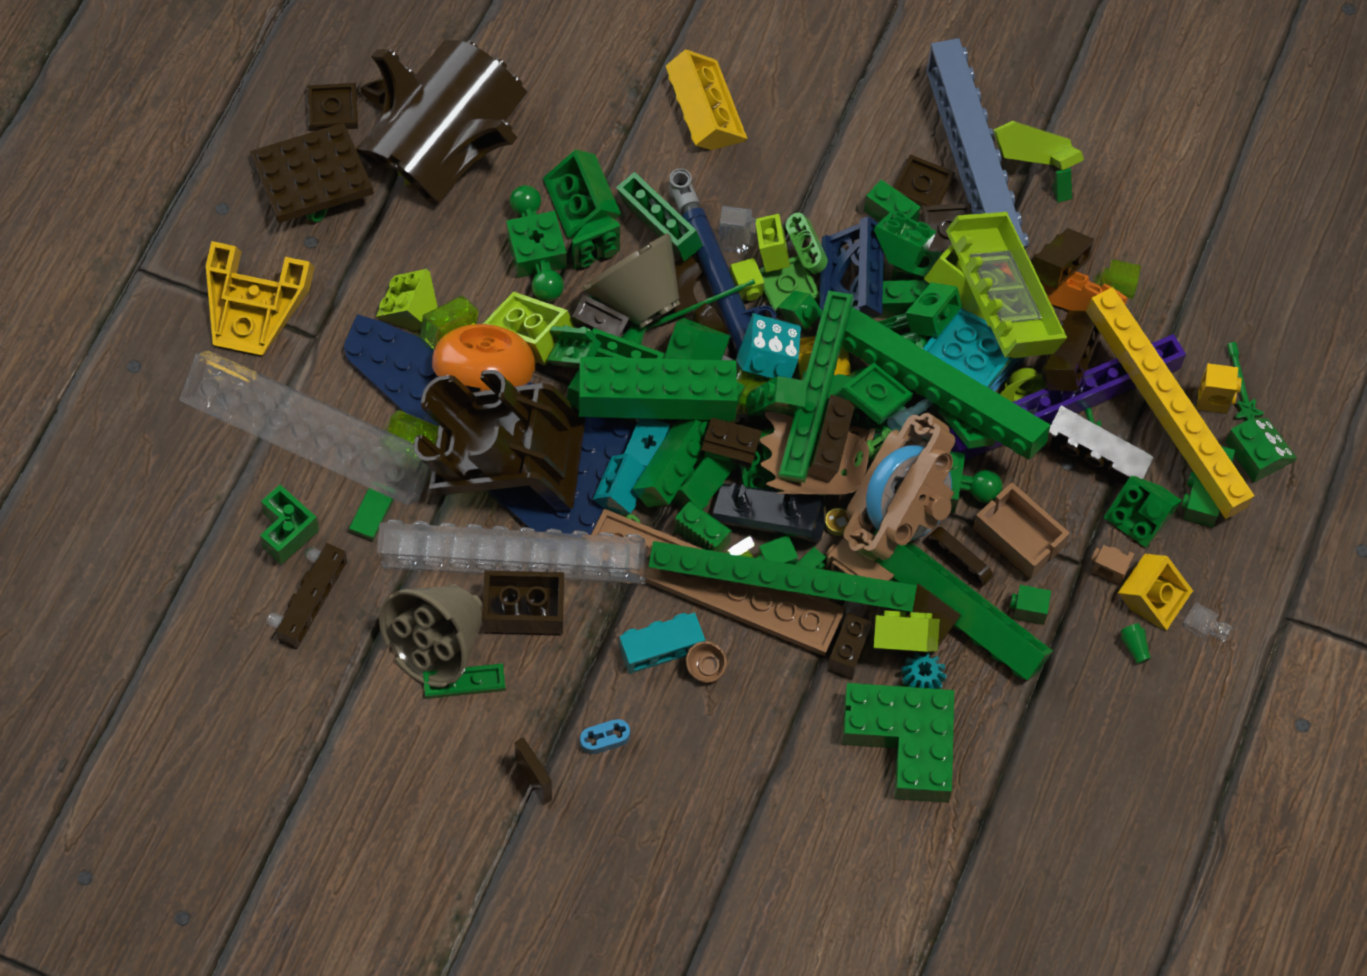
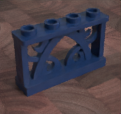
[819,216,884,323]

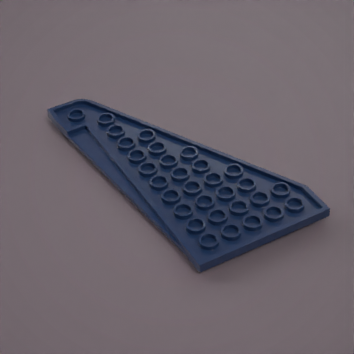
[344,314,637,561]

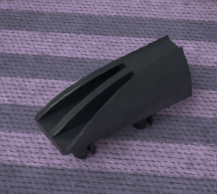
[713,483,826,543]

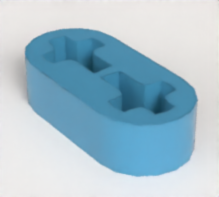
[580,719,630,755]

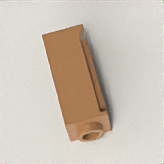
[825,539,894,581]

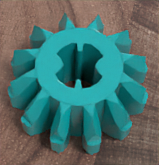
[901,652,947,689]

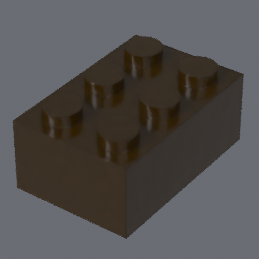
[482,570,565,634]

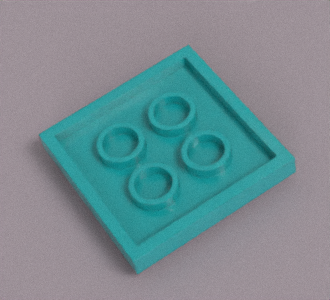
[923,308,1013,388]

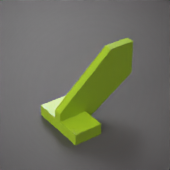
[993,121,1084,170]

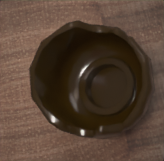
[692,303,729,334]

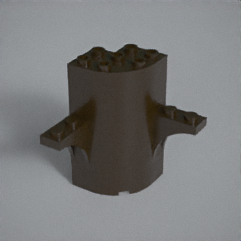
[356,40,527,203]

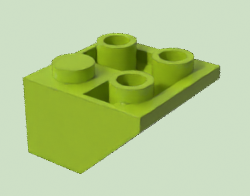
[376,269,438,331]

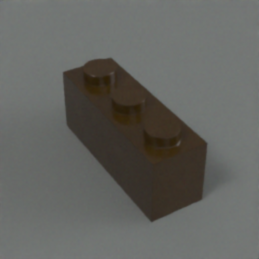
[1031,228,1094,289]
[807,395,855,483]

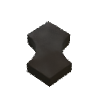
[671,256,704,319]

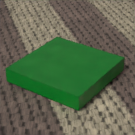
[840,363,913,425]

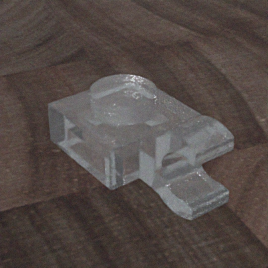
[1182,602,1233,642]

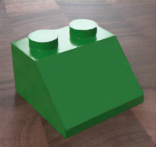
[664,318,730,360]

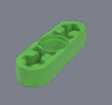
[786,213,828,274]

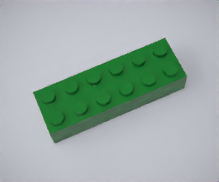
[579,357,737,421]

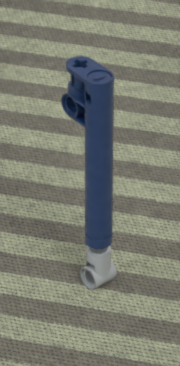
[669,168,776,354]

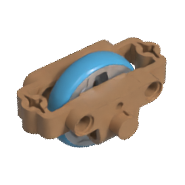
[844,413,955,561]

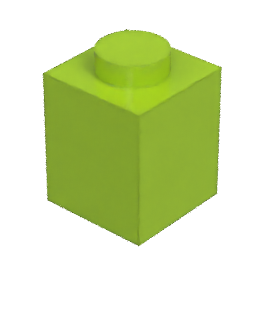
[730,258,764,301]

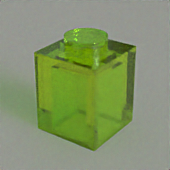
[1101,259,1141,299]

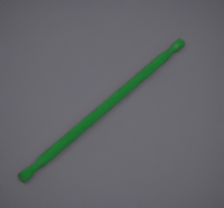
[646,279,756,331]

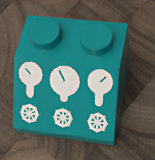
[736,313,801,378]

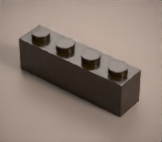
[1042,310,1101,391]

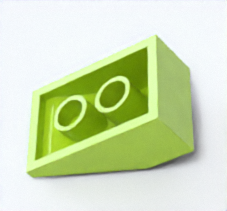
[483,291,575,366]

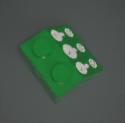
[1225,418,1297,483]

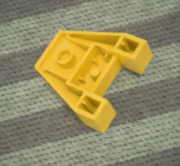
[206,241,315,356]

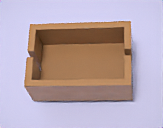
[973,482,1070,579]

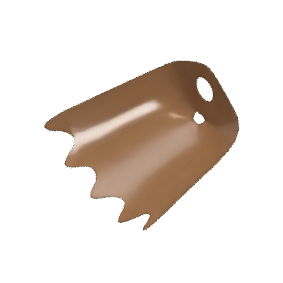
[760,412,869,494]

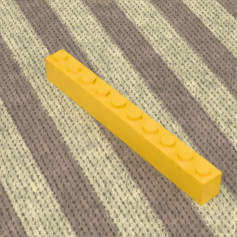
[1086,287,1254,519]

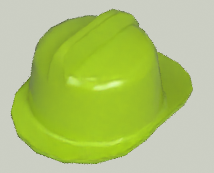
[1000,368,1047,402]

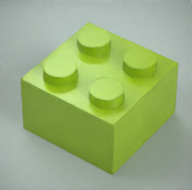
[874,610,940,652]

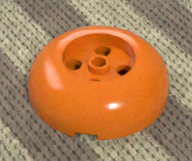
[432,324,535,391]

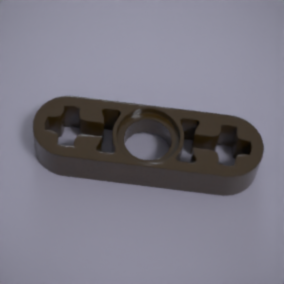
[928,527,994,587]

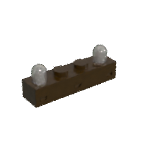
[266,543,347,649]

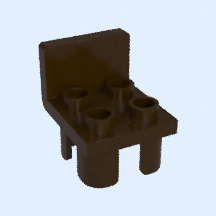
[414,370,585,511]

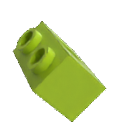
[755,214,790,272]

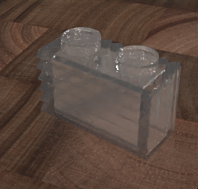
[718,205,756,254]

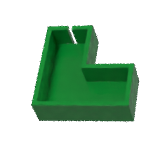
[842,683,954,803]

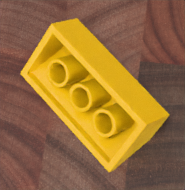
[666,49,748,150]

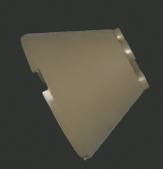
[583,233,681,329]
[379,584,483,687]

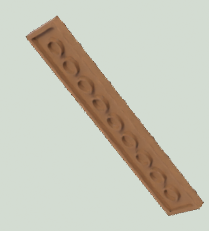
[583,509,846,656]

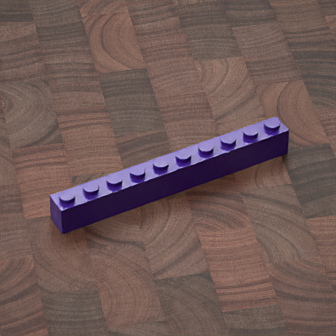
[949,334,1186,461]

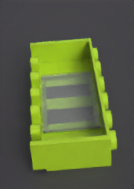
[946,212,1067,358]

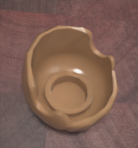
[686,641,728,683]

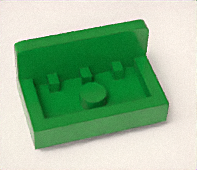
[547,325,601,368]

